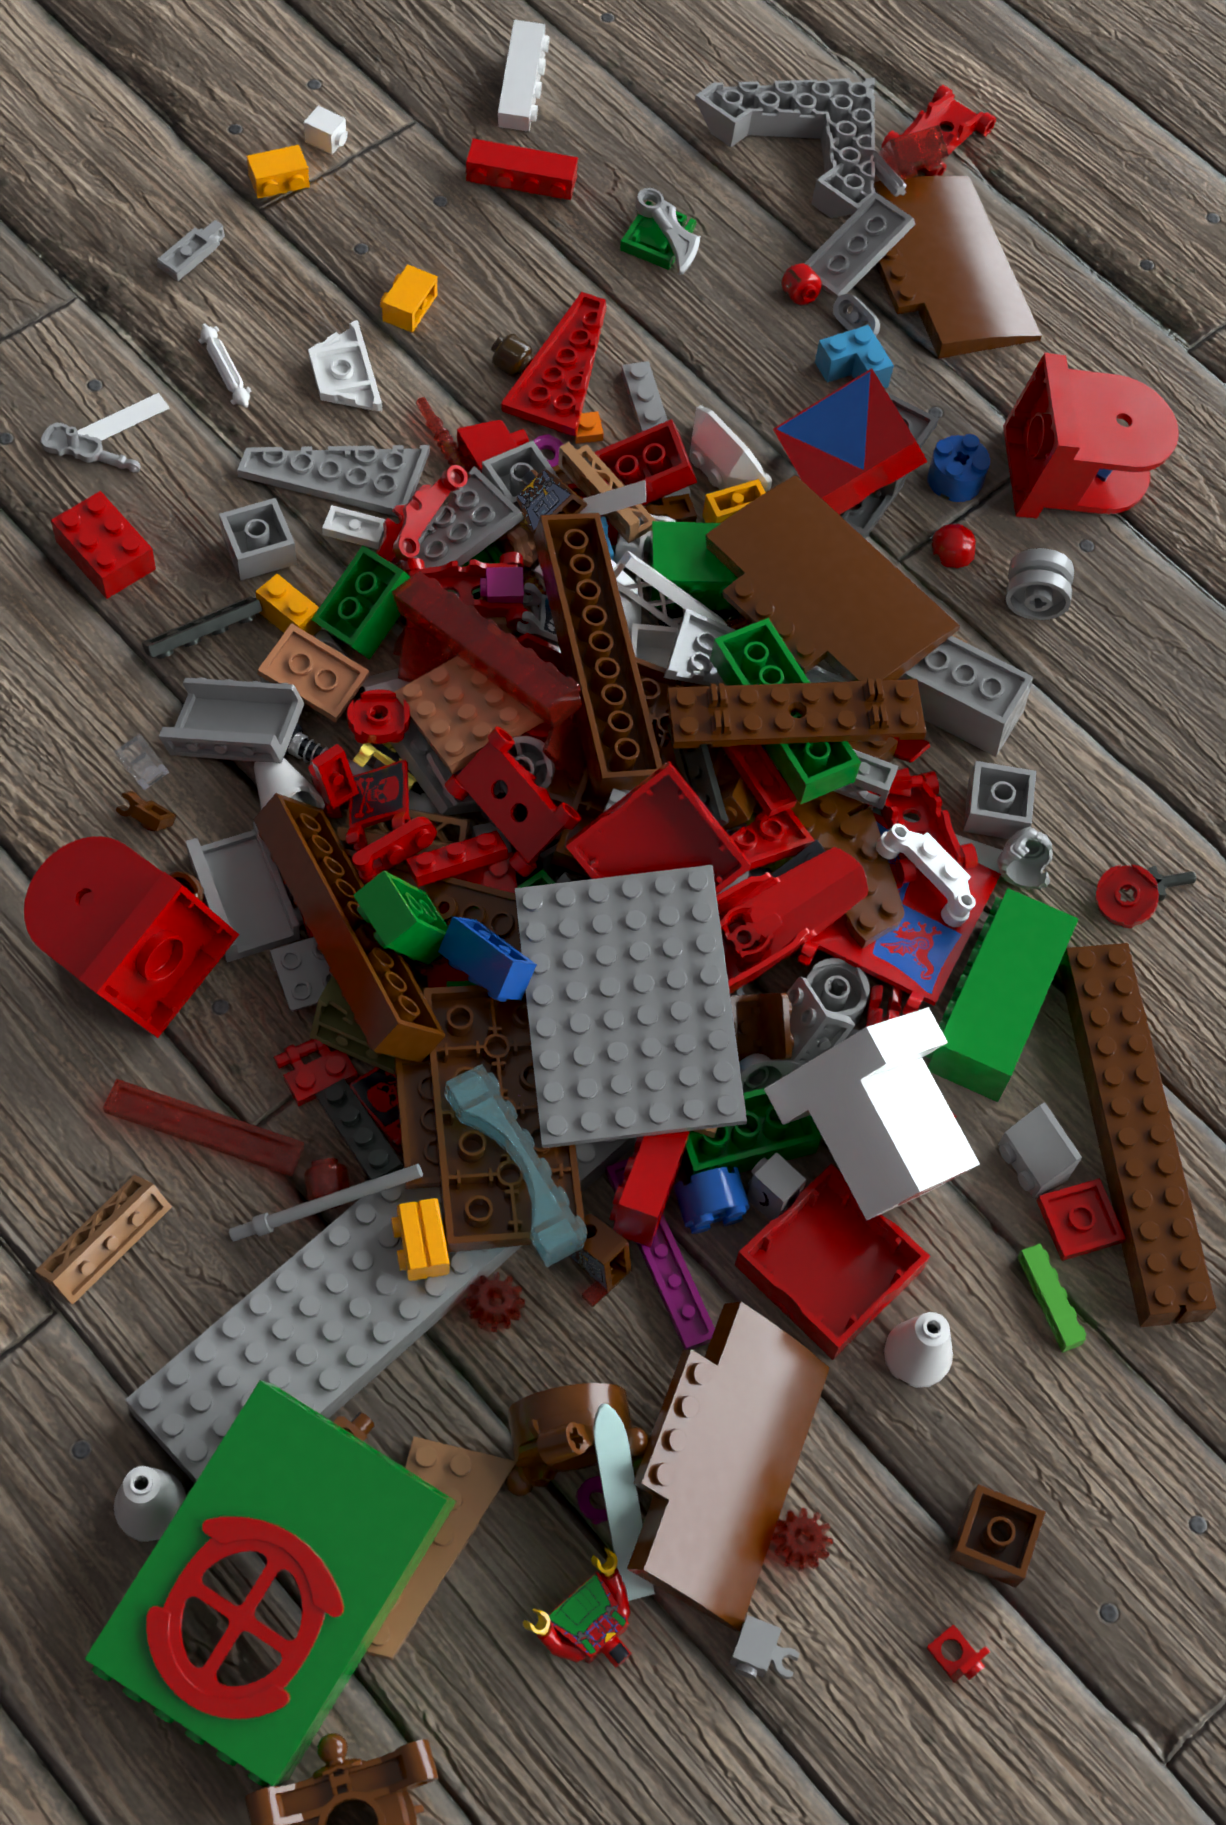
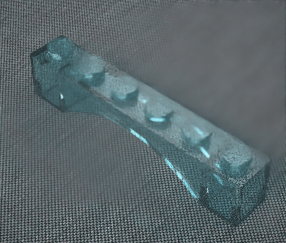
[444,1064,587,1267]

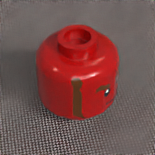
[781,263,822,305]

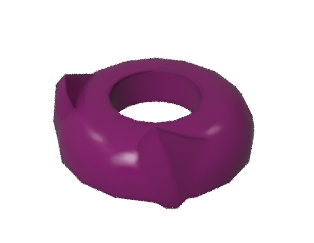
[533,434,564,467]
[576,1476,608,1525]

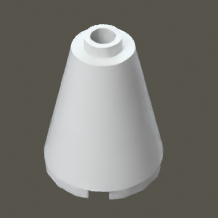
[254,758,325,810]
[884,1312,953,1388]
[114,1466,186,1542]

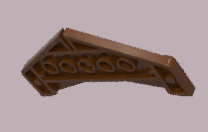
[716,755,905,948]

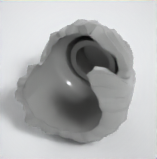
[997,827,1053,890]

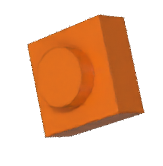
[574,411,604,444]

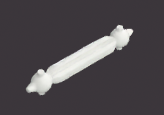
[199,324,252,408]

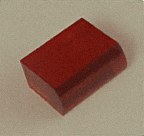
[582,1280,608,1307]

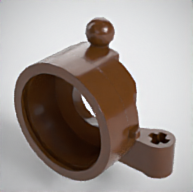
[506,1383,650,1496]
[245,1733,438,1825]

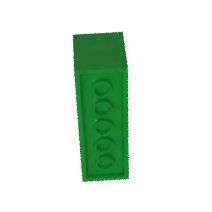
[648,521,743,617]
[925,888,1079,1102]

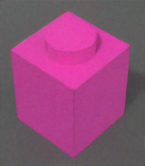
[480,567,524,604]

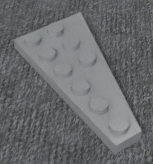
[237,445,430,517]
[397,466,524,607]
[663,609,847,686]

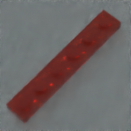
[103,1079,304,1177]

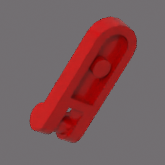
[352,817,437,884]

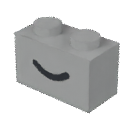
[747,1152,806,1221]

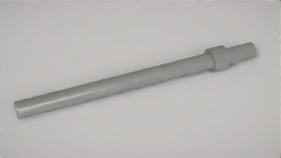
[229,1164,423,1241]

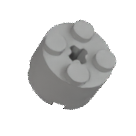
[806,958,870,1025]

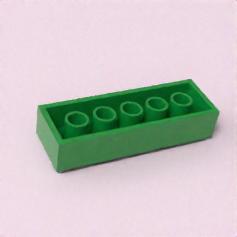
[710,618,861,805]

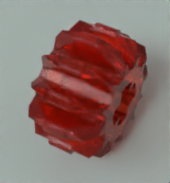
[466,1272,525,1333]
[771,1508,833,1571]

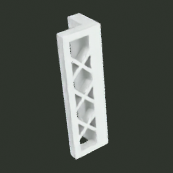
[613,550,727,628]

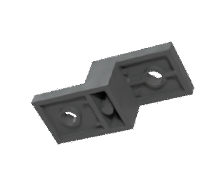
[840,393,939,539]

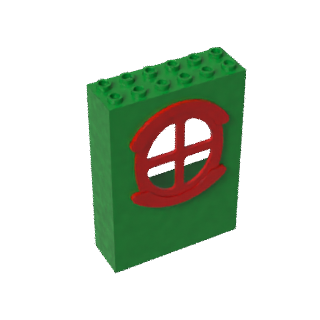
[85,1381,457,1788]

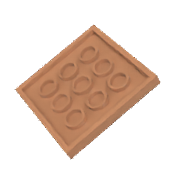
[394,632,560,774]

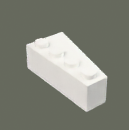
[498,20,550,132]

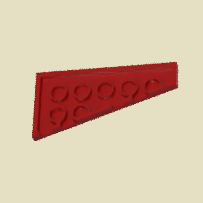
[501,292,607,437]

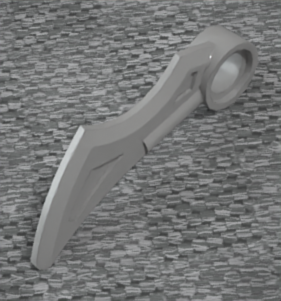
[635,188,700,275]

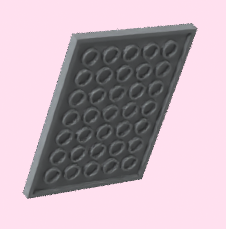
[515,865,747,1148]

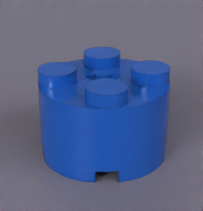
[927,434,990,502]
[674,1167,750,1234]

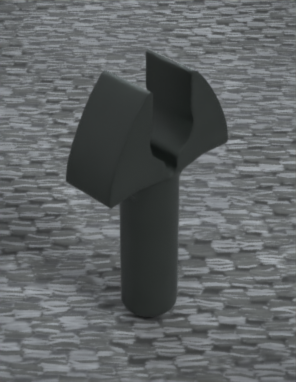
[1148,865,1196,901]

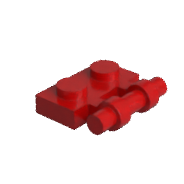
[273,1038,358,1107]

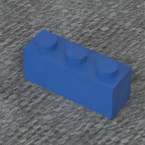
[438,917,537,1002]

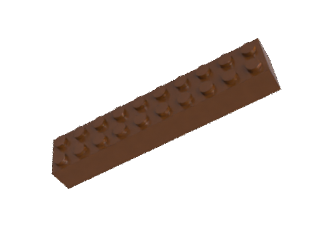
[534,513,662,798]
[253,793,446,1063]

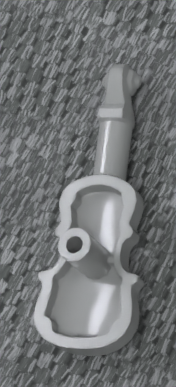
[41,423,141,472]

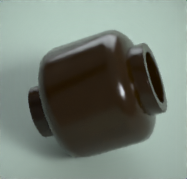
[491,334,534,376]

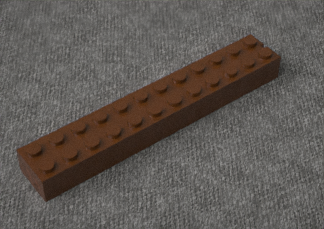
[1058,943,1217,1327]

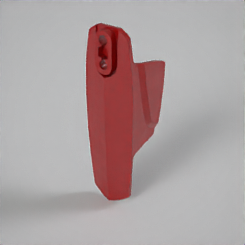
[716,847,868,994]

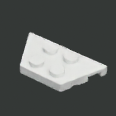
[308,320,382,411]

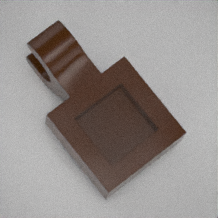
[645,494,697,522]
[116,791,177,832]

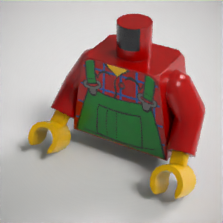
[523,1548,632,1668]

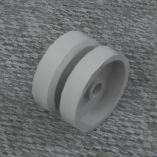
[1006,548,1074,620]

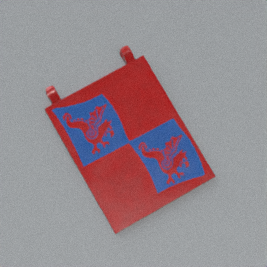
[797,812,1001,1015]

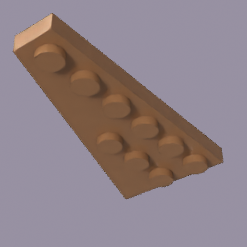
[365,1437,516,1660]

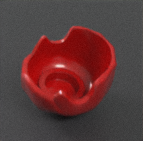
[932,523,976,568]

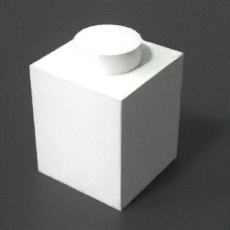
[304,106,348,155]

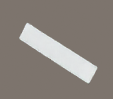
[77,393,170,441]
[579,480,646,515]

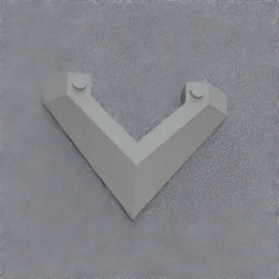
[695,78,875,219]

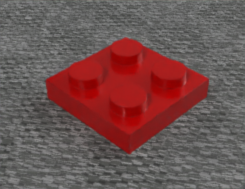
[1036,1178,1126,1261]

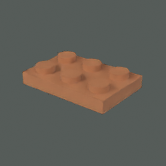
[257,623,369,723]

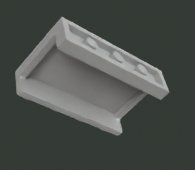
[159,677,304,763]
[185,821,304,963]

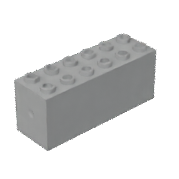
[838,636,1033,757]

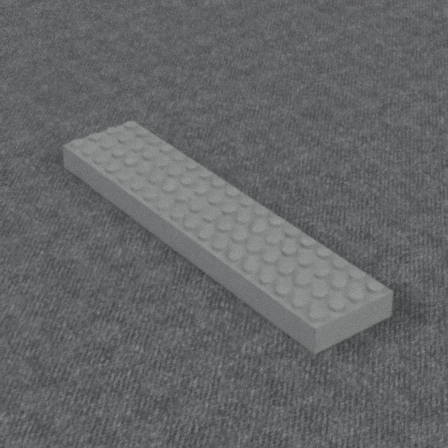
[125,1137,637,1484]

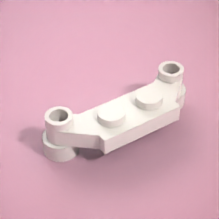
[876,824,976,927]

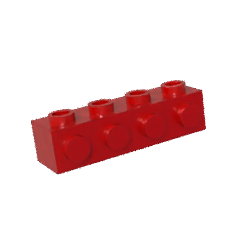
[466,138,578,200]

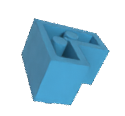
[815,325,894,389]

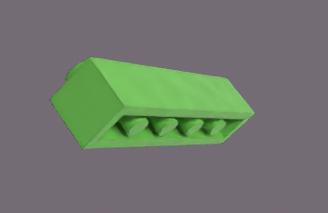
[1017,1243,1086,1353]

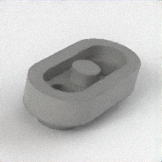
[833,294,880,336]

